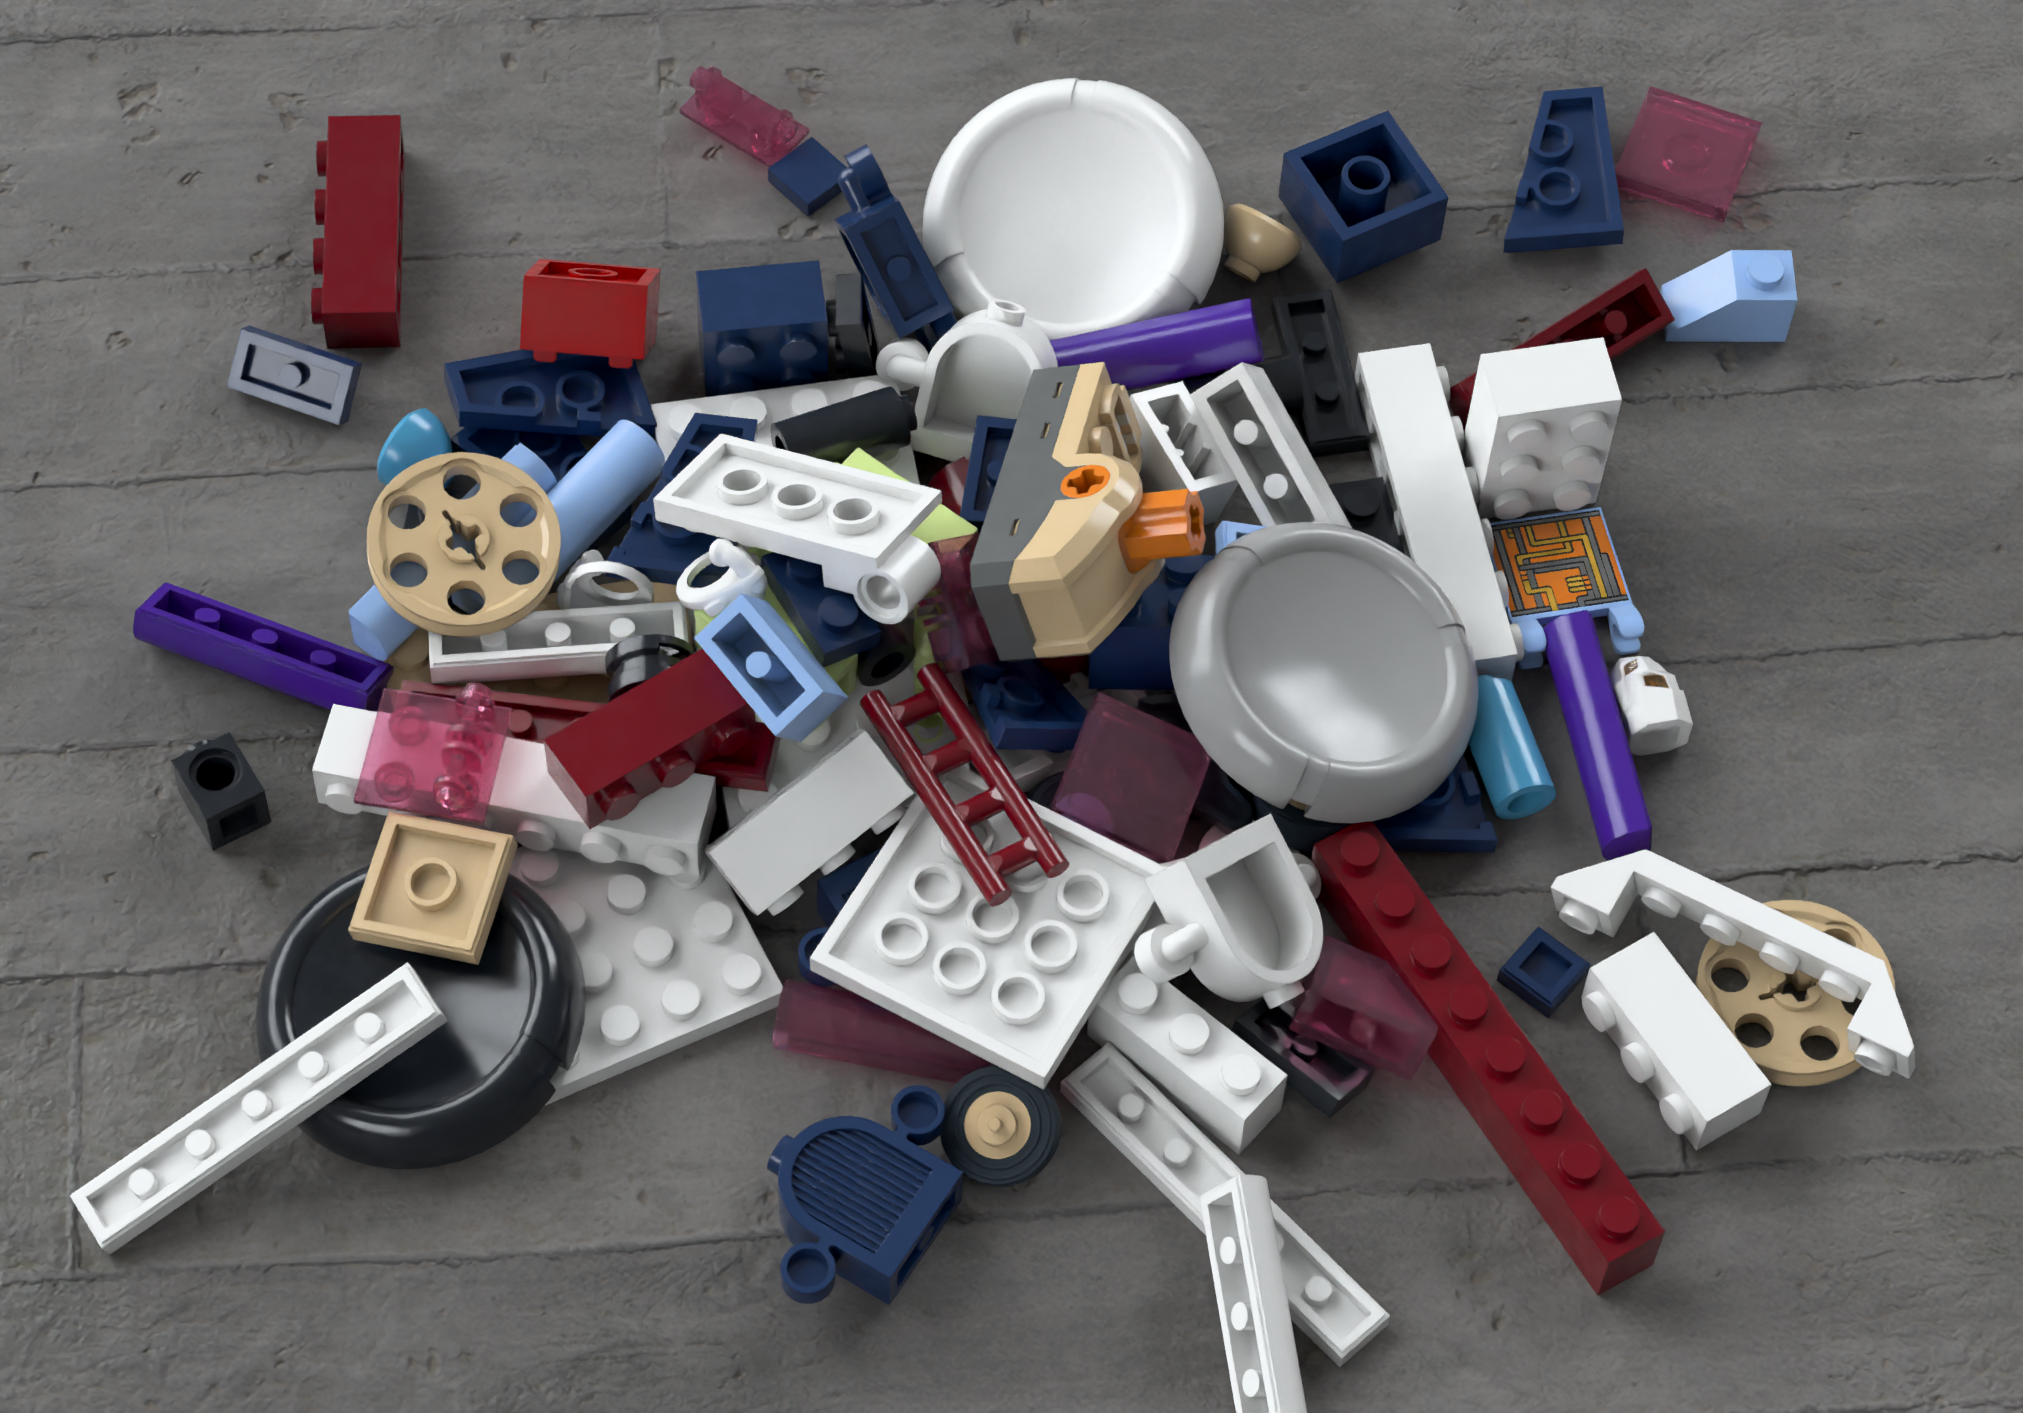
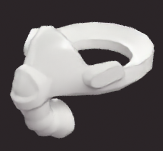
[676,539,768,617]
[556,550,654,609]

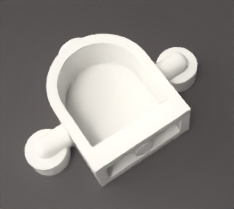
[876,300,1058,462]
[1134,814,1323,1009]

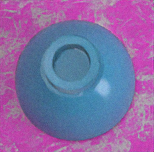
[377,408,456,489]

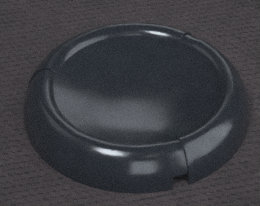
[256,865,586,1169]

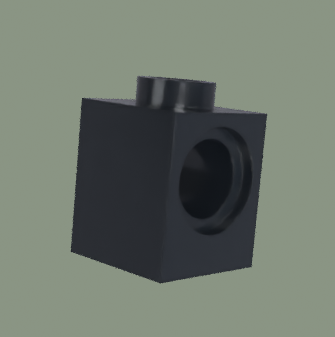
[171,732,271,851]

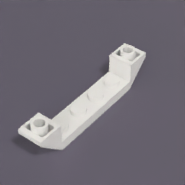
[1551,849,1915,1079]

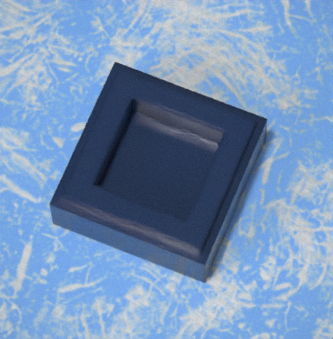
[768,137,847,216]
[1496,926,1591,1019]

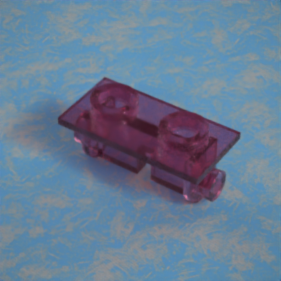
[679,66,810,167]

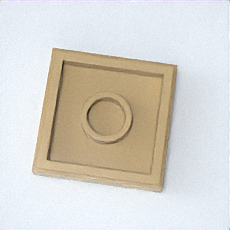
[348,811,518,965]

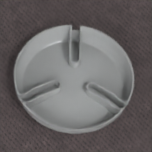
[1169,522,1479,823]

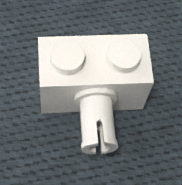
[1130,382,1239,525]

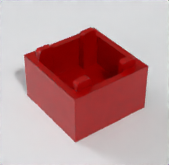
[520,259,661,369]

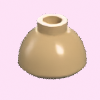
[1223,203,1303,283]

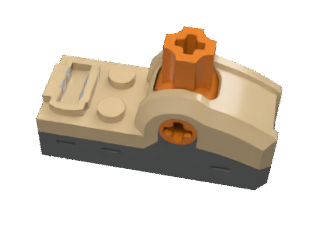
[970,362,1206,662]

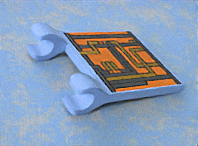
[1490,507,1644,669]

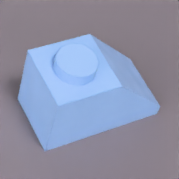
[1660,250,1798,342]

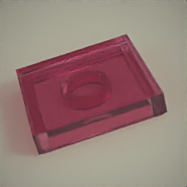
[1615,86,1762,223]
[1050,692,1212,863]

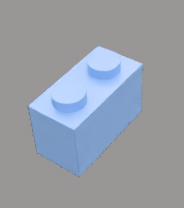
[694,593,848,742]

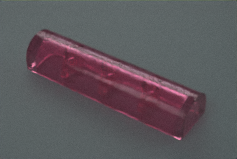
[773,979,995,1083]

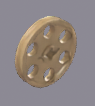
[367,452,561,637]
[1695,900,1896,1087]

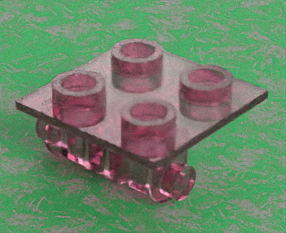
[918,533,1000,675]
[354,683,513,824]

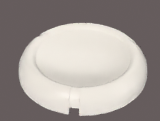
[922,78,1224,341]

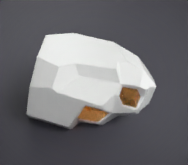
[1610,656,1693,756]

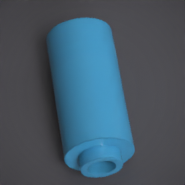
[1468,674,1556,820]

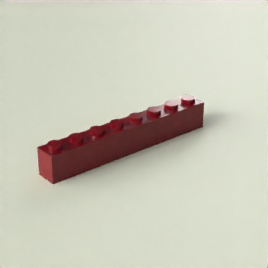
[1311,821,1665,1296]

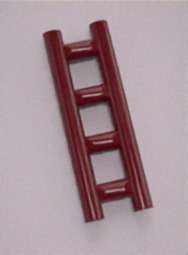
[859,662,1070,907]

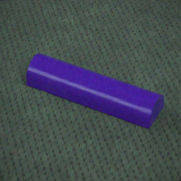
[1050,298,1264,391]
[133,582,394,713]
[1543,610,1652,861]

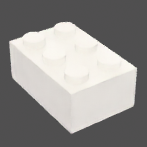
[1461,337,1622,520]

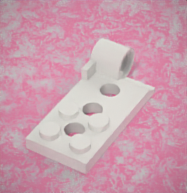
[653,434,942,624]

